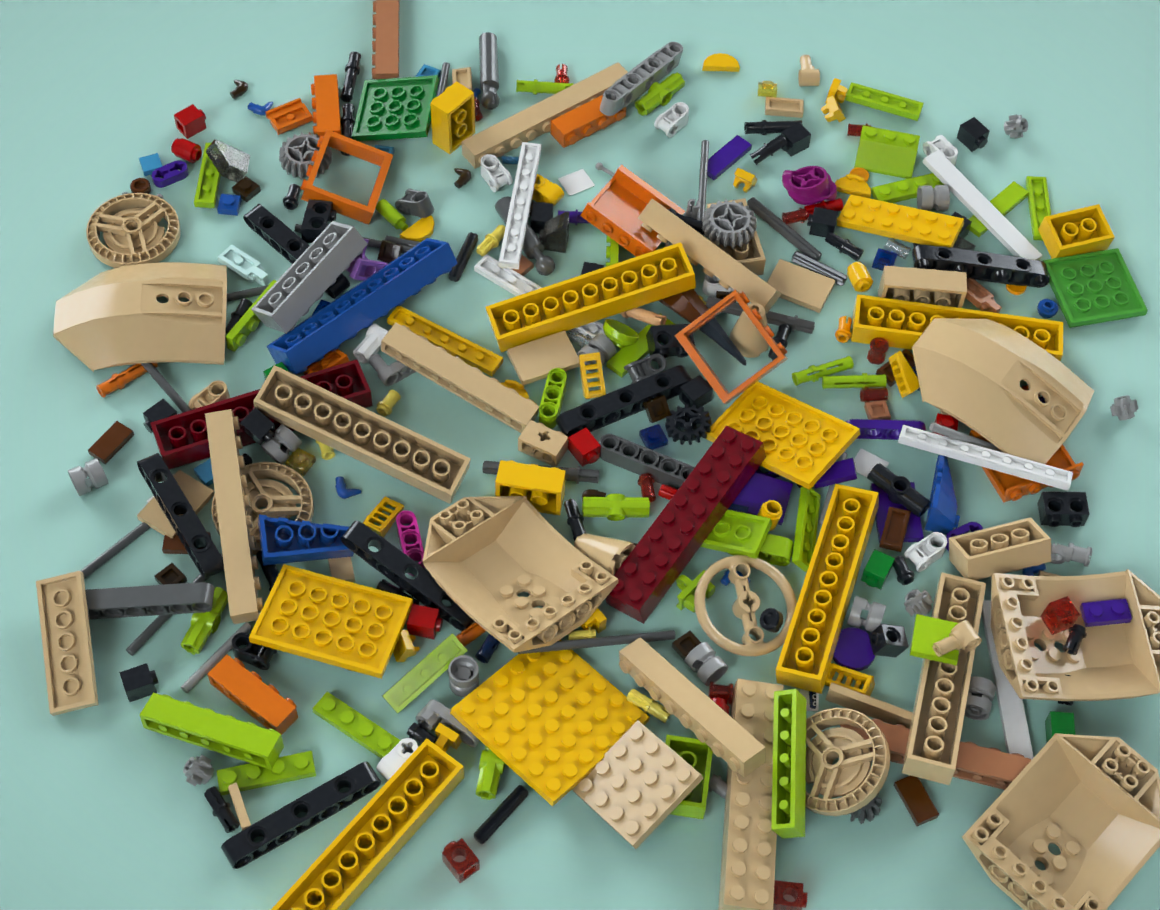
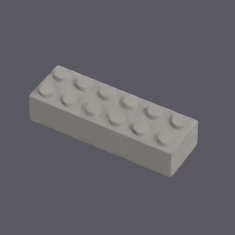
[251,221,367,334]

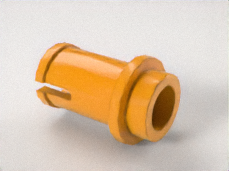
[835,316,852,343]

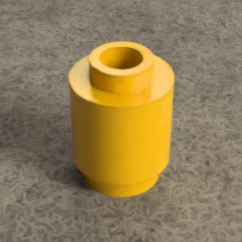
[847,262,873,292]
[757,500,782,531]

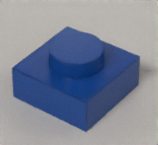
[217,194,242,216]

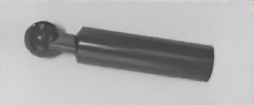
[479,32,500,110]
[495,196,555,276]

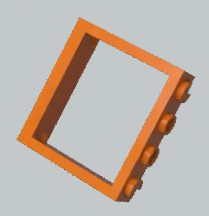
[300,129,393,225]
[674,290,788,404]

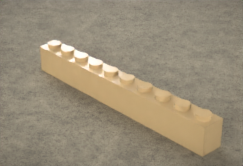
[462,62,628,169]
[205,409,264,624]

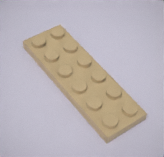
[36,571,99,716]

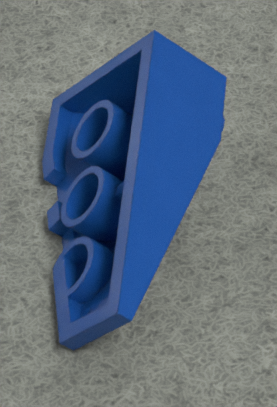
[924,455,960,535]

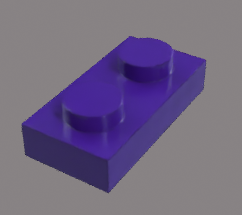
[1080,599,1132,627]

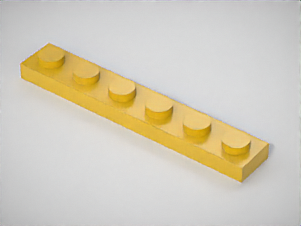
[387,306,503,377]

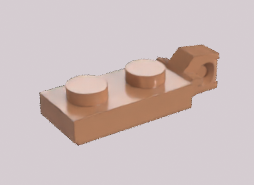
[965,279,1002,313]

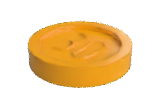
[850,167,869,182]
[1006,284,1027,295]

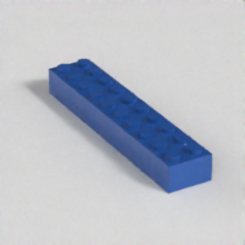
[267,238,458,374]

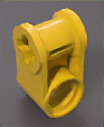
[532,174,564,207]

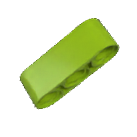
[539,368,567,429]
[729,534,794,566]

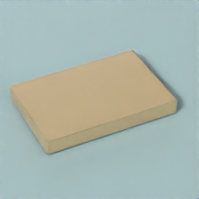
[767,259,836,313]
[507,331,580,385]
[137,470,214,539]

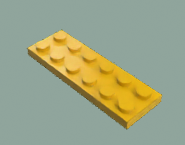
[837,194,964,248]

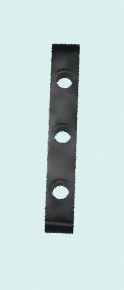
[243,204,350,299]
[912,245,1049,288]
[556,365,692,437]
[137,453,224,579]
[340,521,474,631]
[221,762,381,869]

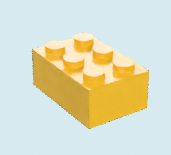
[430,81,475,154]
[1038,204,1115,259]
[495,460,566,516]

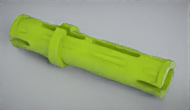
[516,79,573,95]
[792,356,854,386]
[822,373,887,390]

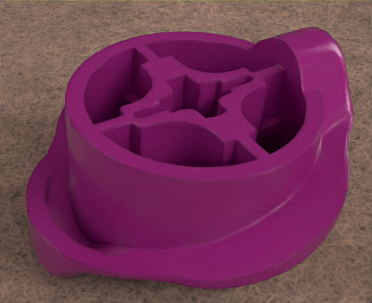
[782,166,837,205]

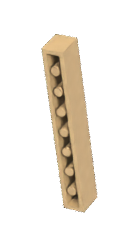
[638,199,782,313]
[381,322,539,433]
[619,637,766,778]

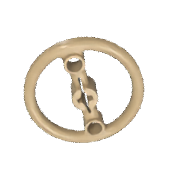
[694,555,797,656]

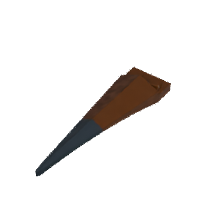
[658,289,746,365]

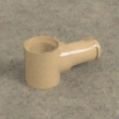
[798,55,820,87]
[933,621,982,657]

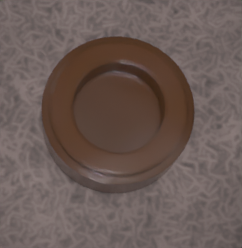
[130,178,151,194]

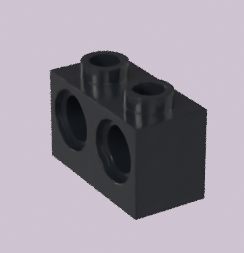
[301,199,336,243]
[646,324,695,358]
[1037,492,1090,527]

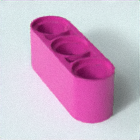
[396,511,426,576]

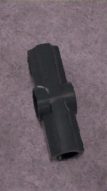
[867,463,931,517]

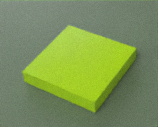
[910,614,959,665]

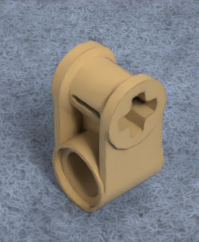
[188,380,230,410]

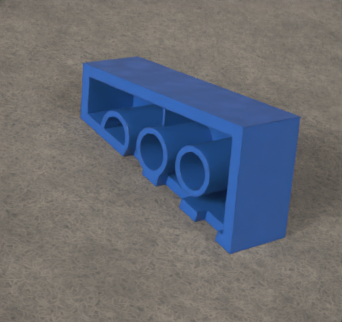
[258,514,354,566]

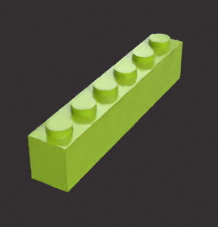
[771,689,806,839]
[140,692,284,770]

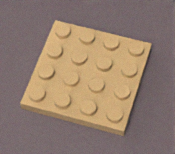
[572,720,704,849]

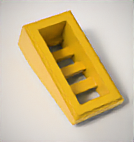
[888,351,920,398]
[579,352,606,399]
[363,496,404,538]
[825,663,875,696]

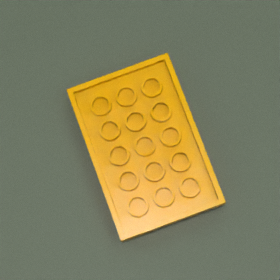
[705,381,860,490]
[249,564,413,679]

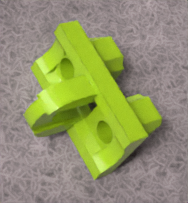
[676,570,715,612]

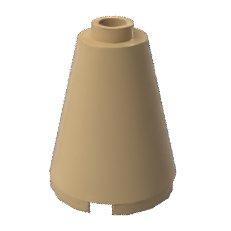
[729,303,769,358]
[574,533,635,576]

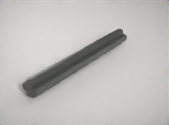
[747,197,822,261]

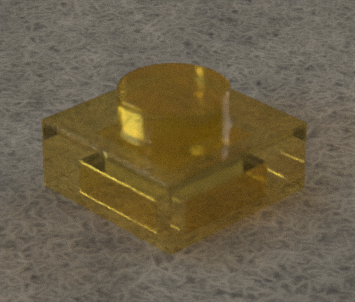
[758,81,777,98]
[285,448,316,477]

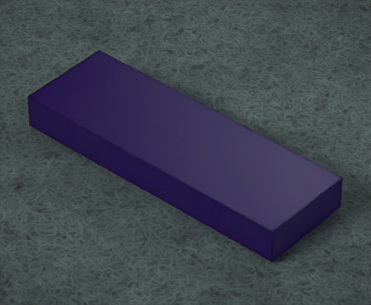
[707,135,752,180]

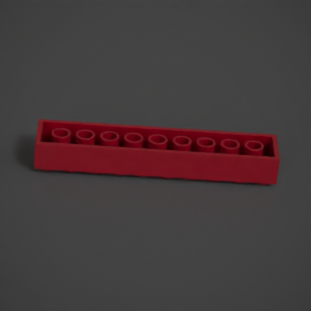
[150,359,373,470]
[605,425,766,624]

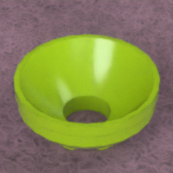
[603,319,639,348]

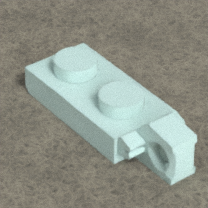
[217,245,270,286]

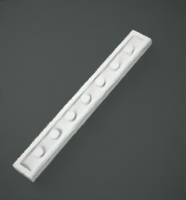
[499,142,542,269]
[923,150,1042,261]
[474,254,606,341]
[898,425,1073,491]
[981,600,1034,760]

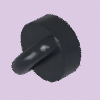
[760,608,783,633]

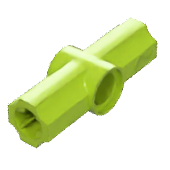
[635,72,685,116]
[582,493,650,521]
[181,586,228,655]
[476,746,505,800]

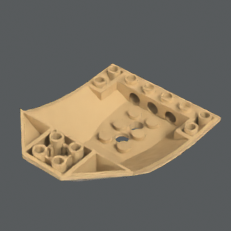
[53,262,227,372]
[912,318,1094,464]
[423,496,618,653]
[991,569,1160,701]
[962,733,1160,910]

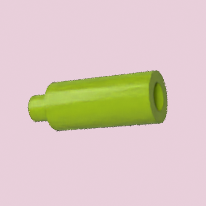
[375,199,408,231]

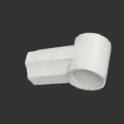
[353,323,388,364]

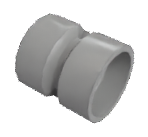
[917,185,950,211]
[577,334,616,373]
[261,424,302,464]
[68,458,109,496]
[847,596,886,632]
[685,642,728,686]
[448,655,479,697]
[964,676,996,720]

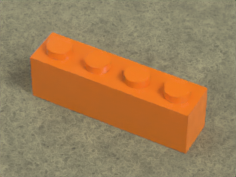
[311,74,341,137]
[551,95,626,148]
[207,654,298,735]

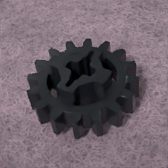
[665,404,712,445]

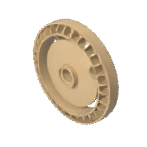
[86,193,181,268]
[211,462,314,555]
[805,708,890,816]

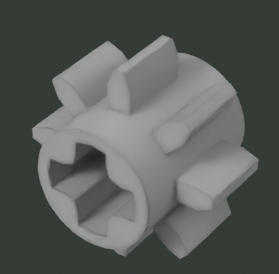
[1004,114,1028,139]
[1110,395,1138,420]
[904,589,933,616]
[183,755,214,786]

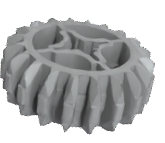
[279,132,332,180]
[702,199,757,249]

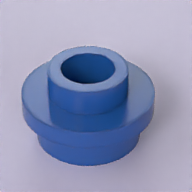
[1037,299,1058,318]

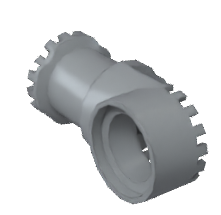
[1050,543,1092,567]

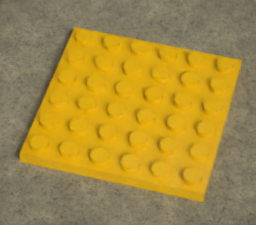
[450,639,650,807]

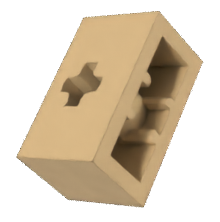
[518,420,568,467]

